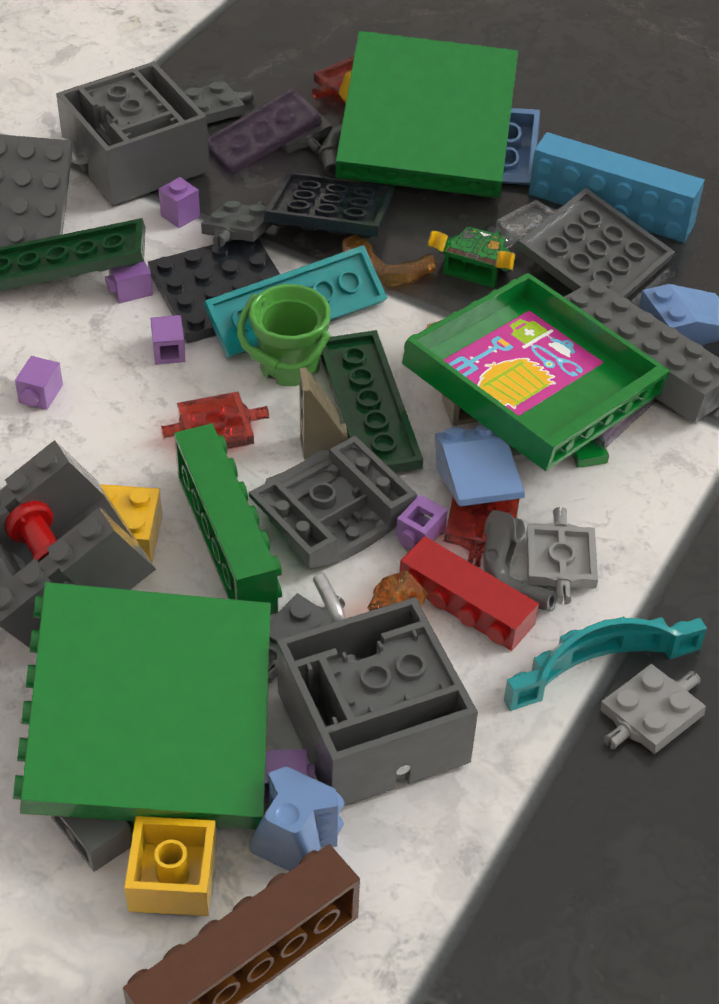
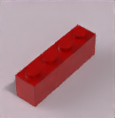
[399,536,539,651]

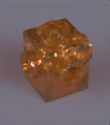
[367,570,428,611]

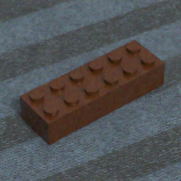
[123,844,360,1004]

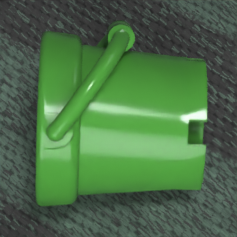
[237,284,331,386]

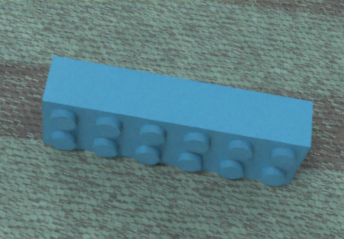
[529,132,705,243]

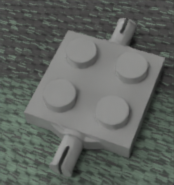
[526,507,598,605]
[600,664,706,754]

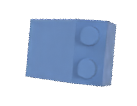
[502,108,540,185]
[639,284,719,345]
[435,424,525,506]

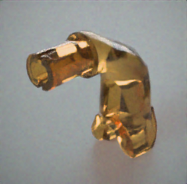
[342,235,437,286]

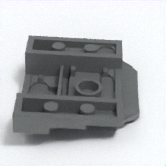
[249,436,417,568]

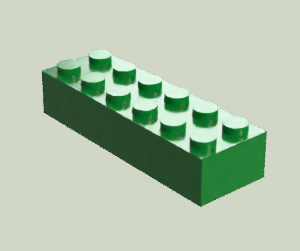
[174,423,282,615]

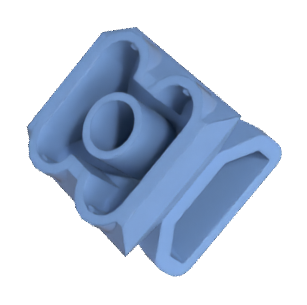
[249,766,345,871]

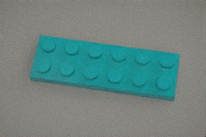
[203,245,387,359]

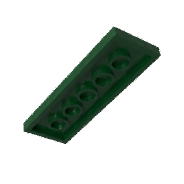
[0,218,146,291]
[321,330,423,473]

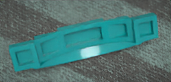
[504,616,707,711]

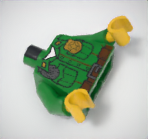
[427,226,515,288]

